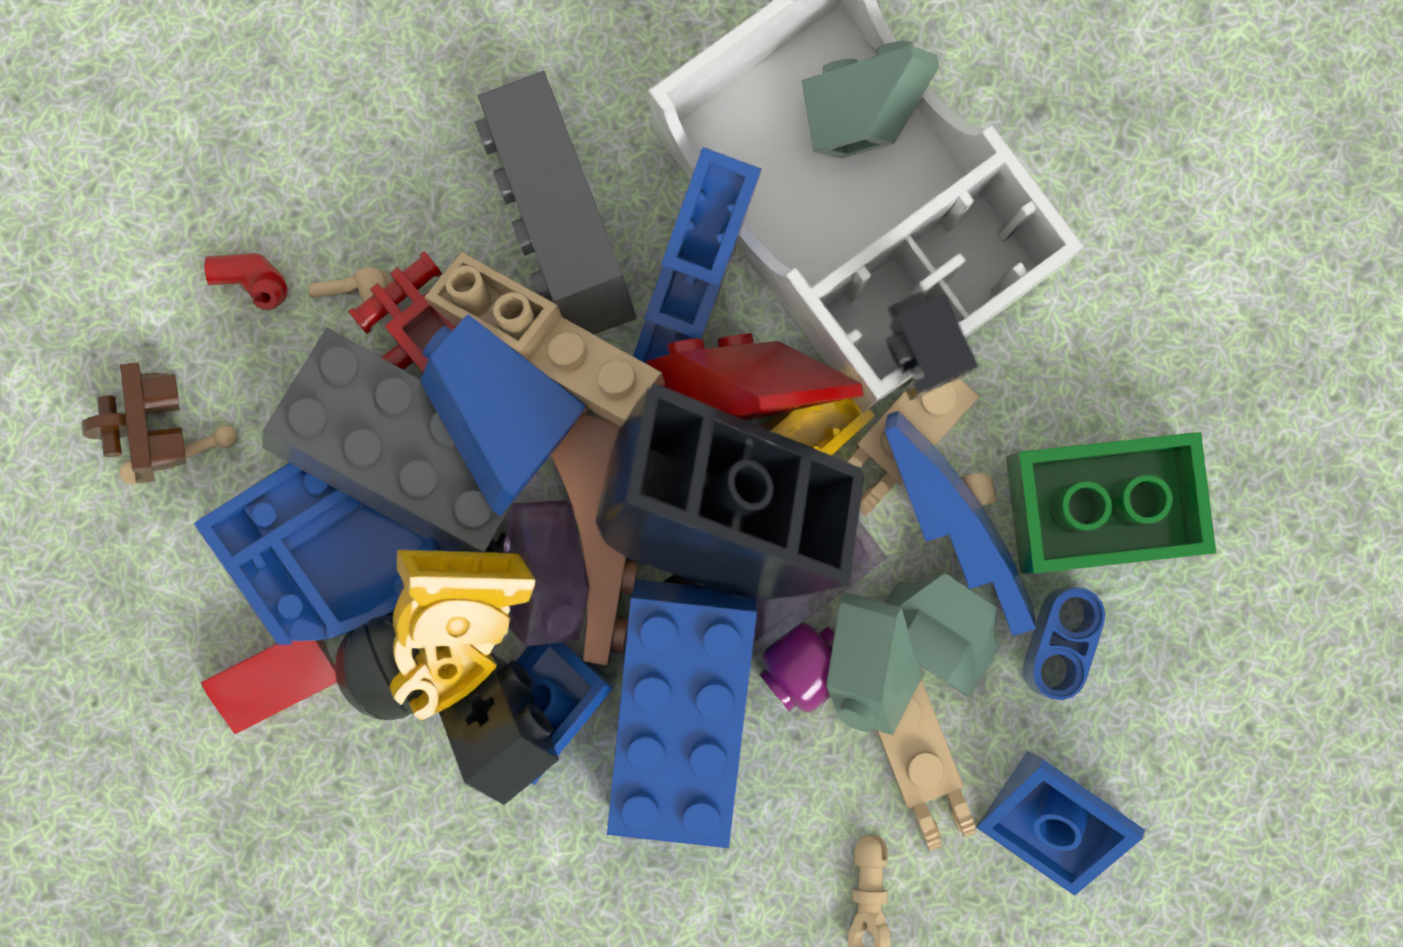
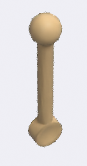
[119,425,237,484]

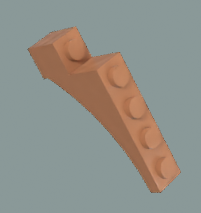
[551,415,638,665]

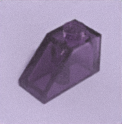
[504,500,590,646]

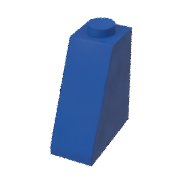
[420,314,587,517]

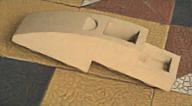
[425,252,665,427]

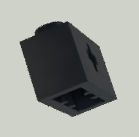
[439,653,559,805]

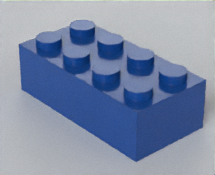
[607,579,757,848]

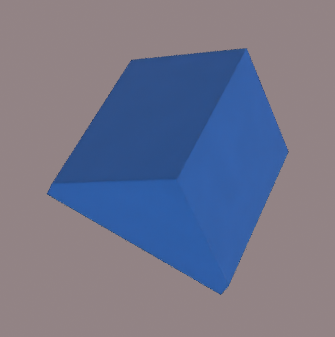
[516,625,616,785]
[976,751,1145,896]

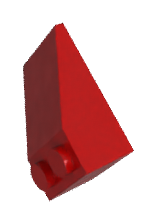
[646,333,864,421]

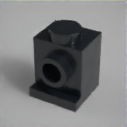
[886,292,979,400]

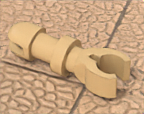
[848,835,891,947]

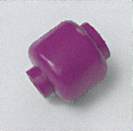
[759,623,835,713]

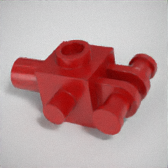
[348,251,456,374]

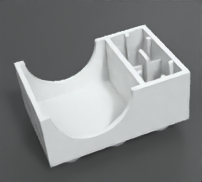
[649,0,1084,413]

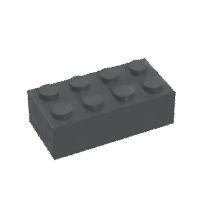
[263,327,512,553]

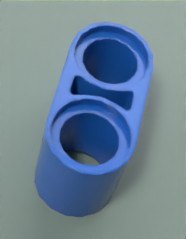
[1023,587,1105,700]

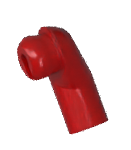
[204,253,288,310]

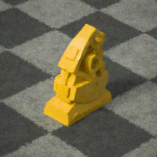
[389,550,535,720]

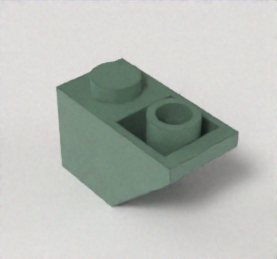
[802,41,939,159]

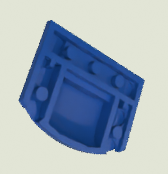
[194,463,448,646]

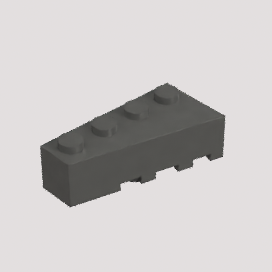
[475,71,637,335]

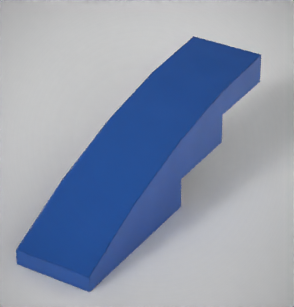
[633,147,762,364]
[884,411,1036,636]

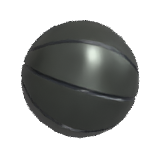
[335,613,424,720]

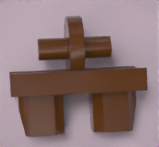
[81,362,186,483]

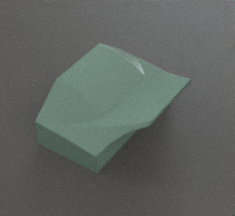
[885,572,1000,697]

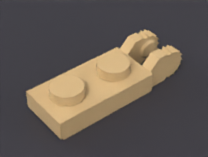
[847,378,980,516]
[876,679,977,852]

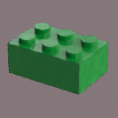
[1006,432,1217,574]

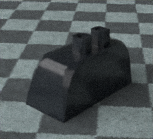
[595,384,864,599]

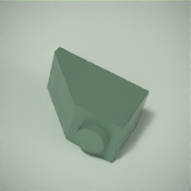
[826,592,922,735]

